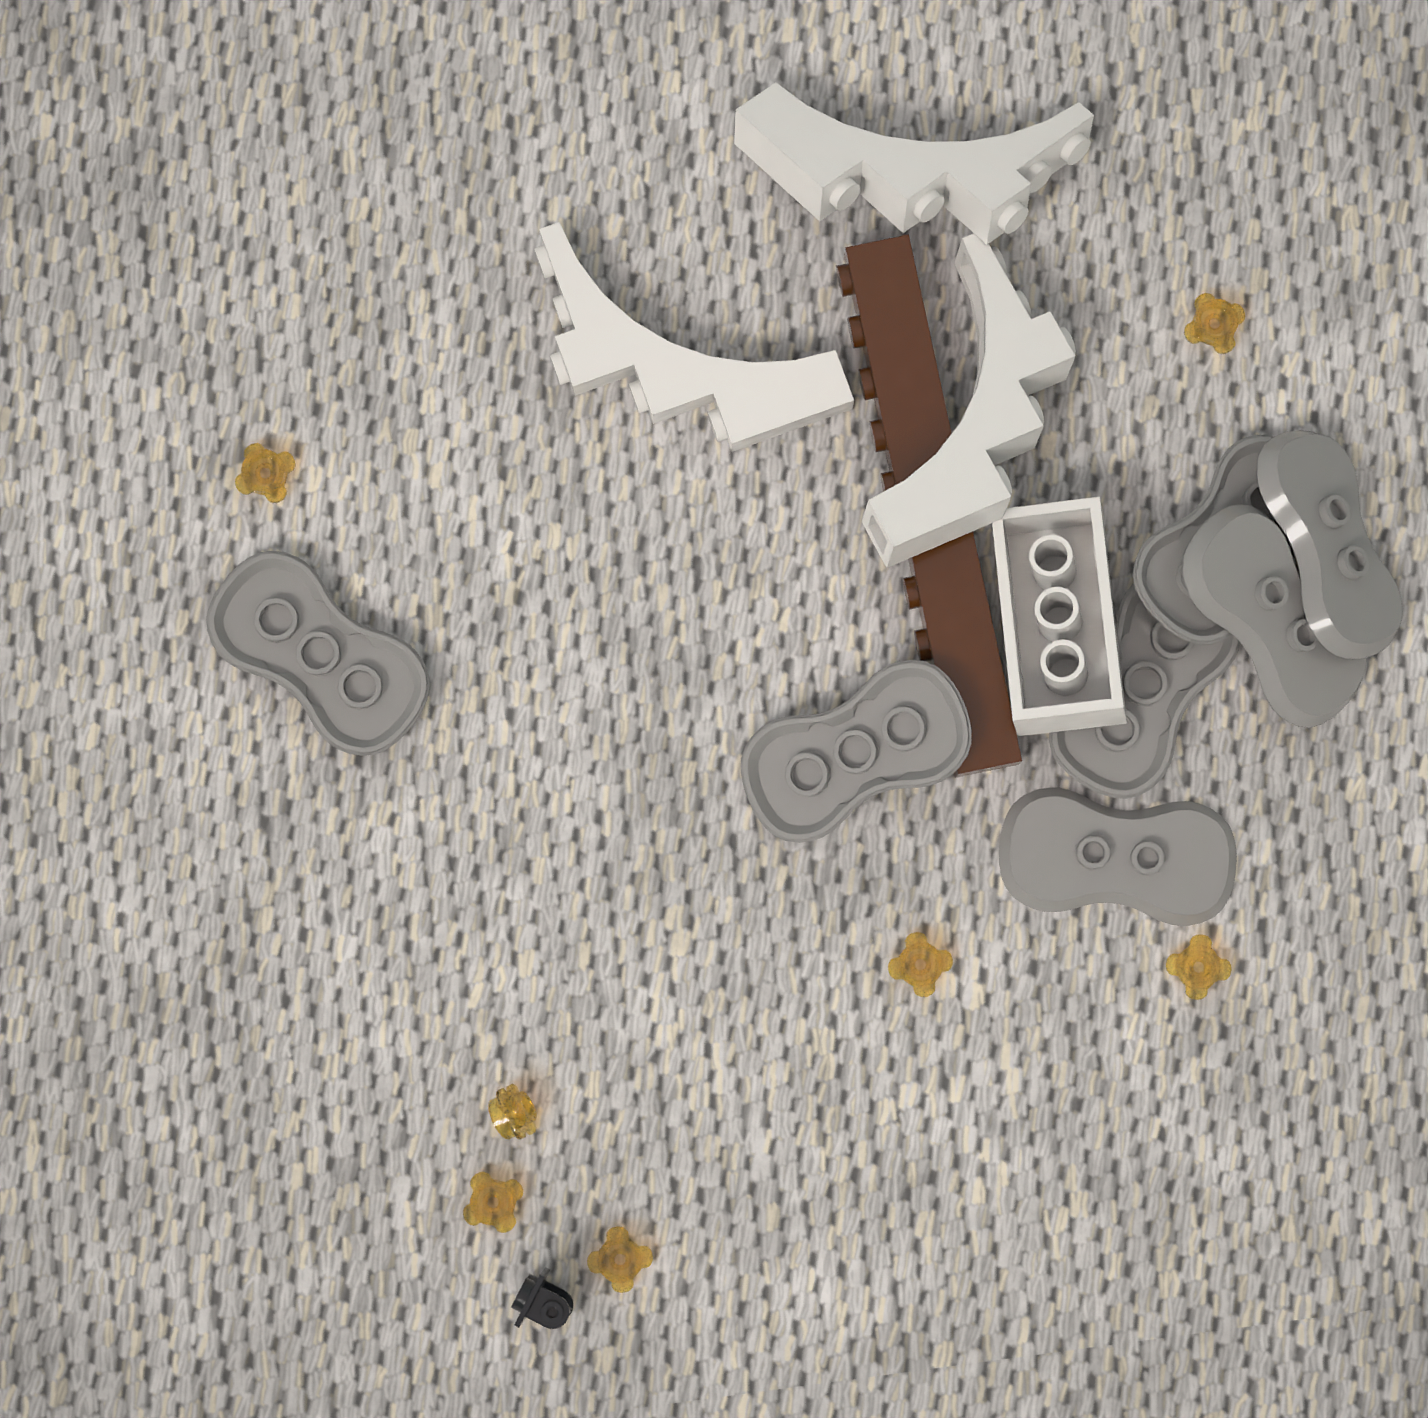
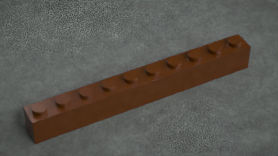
[836,234,1022,778]

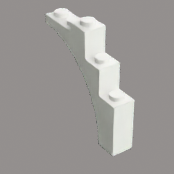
[734,82,1094,245]
[534,222,854,452]
[862,233,1076,568]

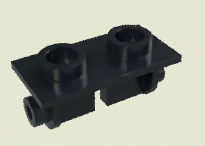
[511,1267,573,1329]

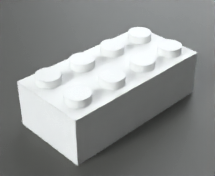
[992,496,1127,736]

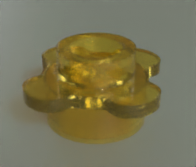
[1184,293,1245,354]
[235,443,296,503]
[888,932,953,997]
[1166,934,1232,1000]
[488,1084,537,1140]
[463,1172,523,1233]
[587,1226,653,1293]

